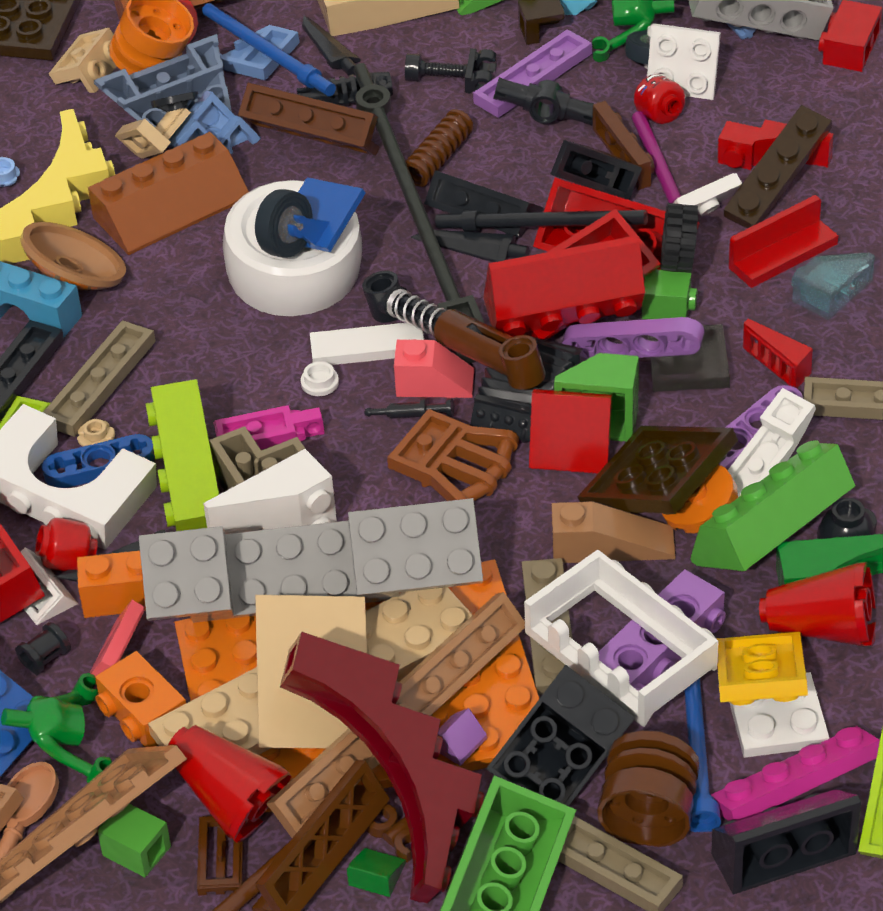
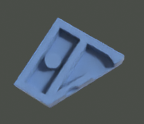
[220,25,300,80]

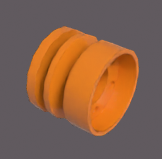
[109,0,194,75]

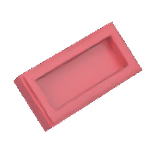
[90,600,145,676]

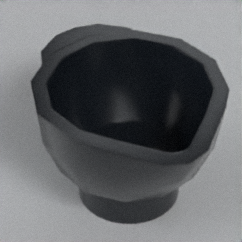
[817,498,877,539]

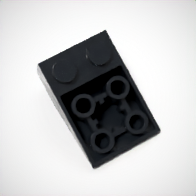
[486,665,635,806]

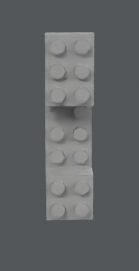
[139,498,483,623]

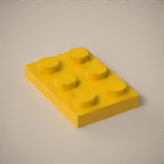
[716,632,808,706]

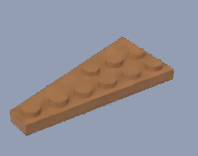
[0,745,187,903]

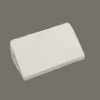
[21,547,78,625]

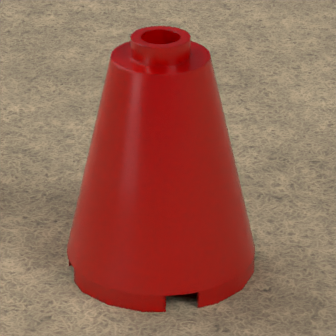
[759,562,876,647]
[168,725,292,843]

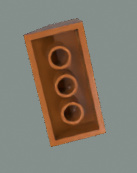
[88,132,249,255]

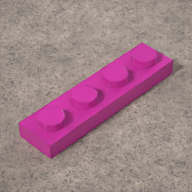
[711,726,880,821]

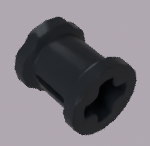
[15,622,71,676]

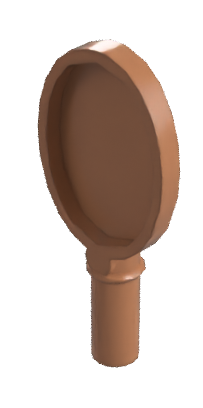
[0,762,59,859]

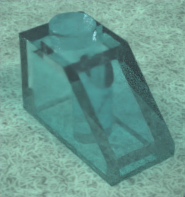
[791,252,875,320]

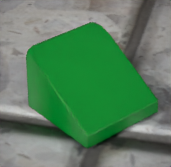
[347,848,406,897]

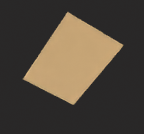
[255,595,367,748]

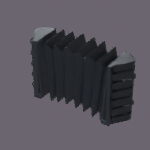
[470,337,588,443]

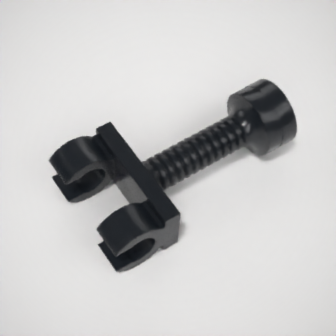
[405,48,497,93]

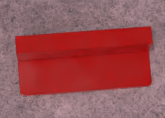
[729,195,839,288]

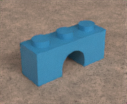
[0,261,82,337]

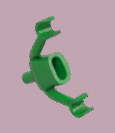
[592,0,674,62]
[1,673,112,783]

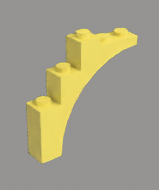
[0,109,115,264]

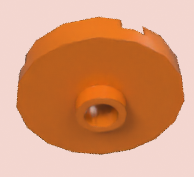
[661,464,738,534]

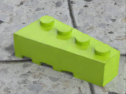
[145,379,219,531]

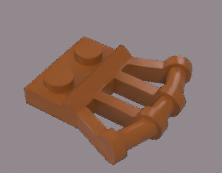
[387,409,519,501]

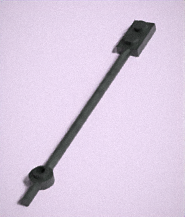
[353,63,484,364]

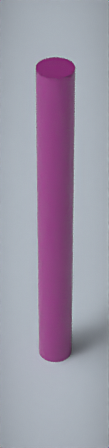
[632,111,681,203]

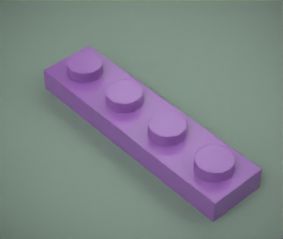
[473,29,592,118]

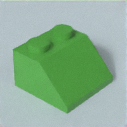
[554,353,639,442]

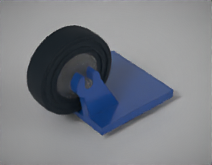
[255,177,366,258]

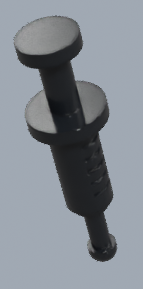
[364,397,454,419]

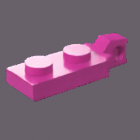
[213,405,324,450]

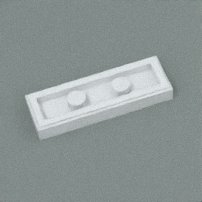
[310,323,424,365]

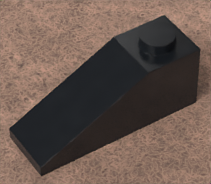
[550,140,642,200]

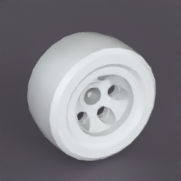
[223,180,362,316]

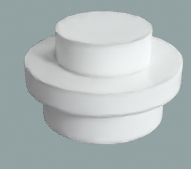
[301,361,339,396]

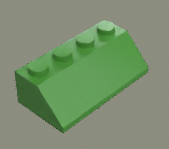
[690,440,856,571]
[439,775,576,911]

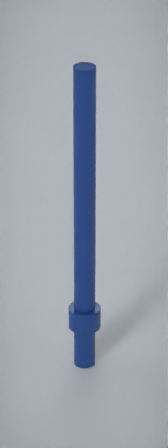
[202,3,336,96]

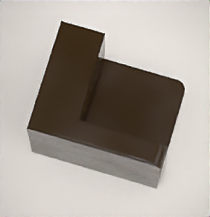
[518,0,565,45]

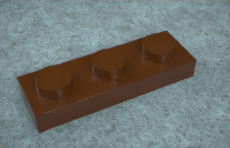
[593,101,655,190]

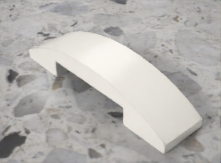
[728,388,816,497]

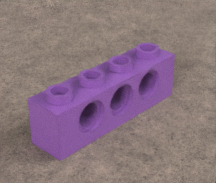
[599,569,726,691]

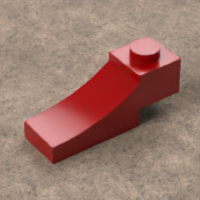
[718,119,834,170]

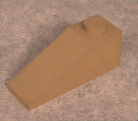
[551,502,675,563]

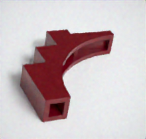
[280,632,484,903]

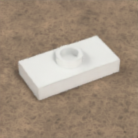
[674,173,742,216]

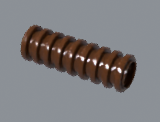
[405,109,474,187]

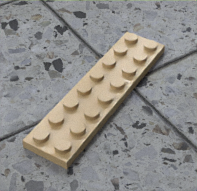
[148,587,472,755]

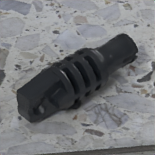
[297,72,393,107]

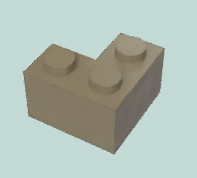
[209,426,305,491]

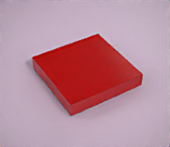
[529,389,612,473]

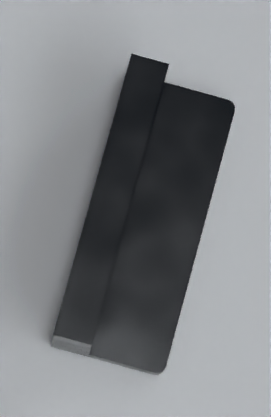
[424,170,543,238]

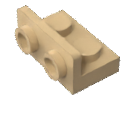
[49,28,117,93]

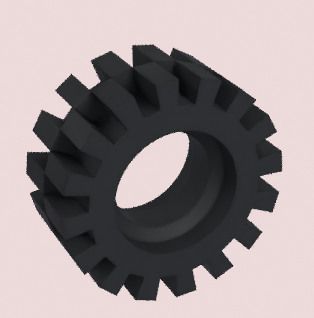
[660,203,698,273]

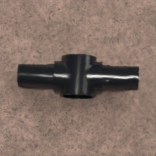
[493,77,594,126]

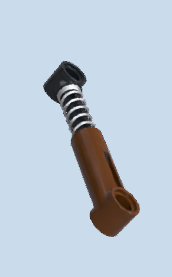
[362,271,546,390]

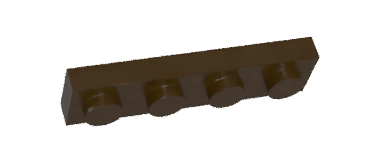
[724,105,832,228]

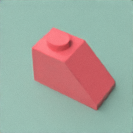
[394,339,475,398]

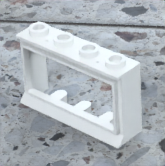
[524,550,718,727]

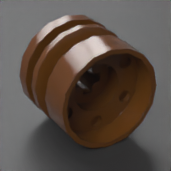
[597,730,700,847]

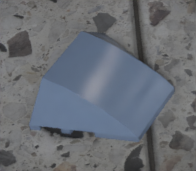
[94,34,232,127]

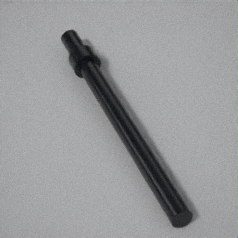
[435,210,648,232]

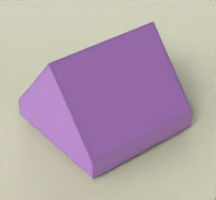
[437,708,487,766]

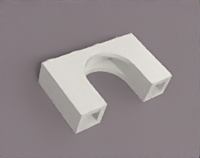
[0,404,157,550]

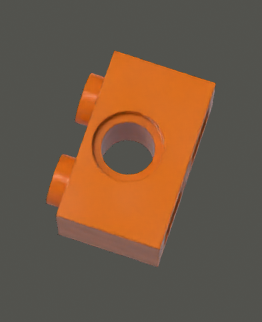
[95,651,186,747]

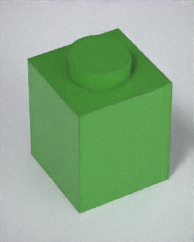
[642,269,698,319]
[98,804,171,877]

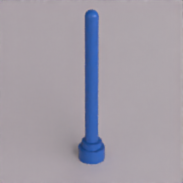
[684,678,721,832]

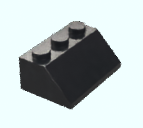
[711,789,861,895]

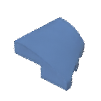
[168,90,261,154]

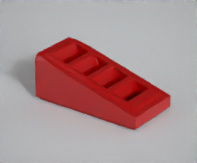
[743,319,813,388]

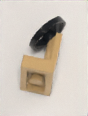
[115,91,200,158]

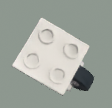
[625,23,721,100]

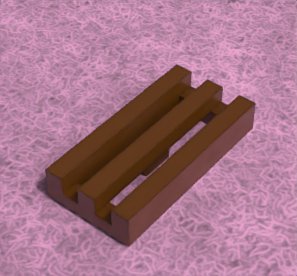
[197,816,244,896]

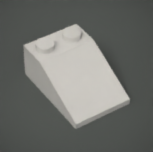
[203,449,337,534]

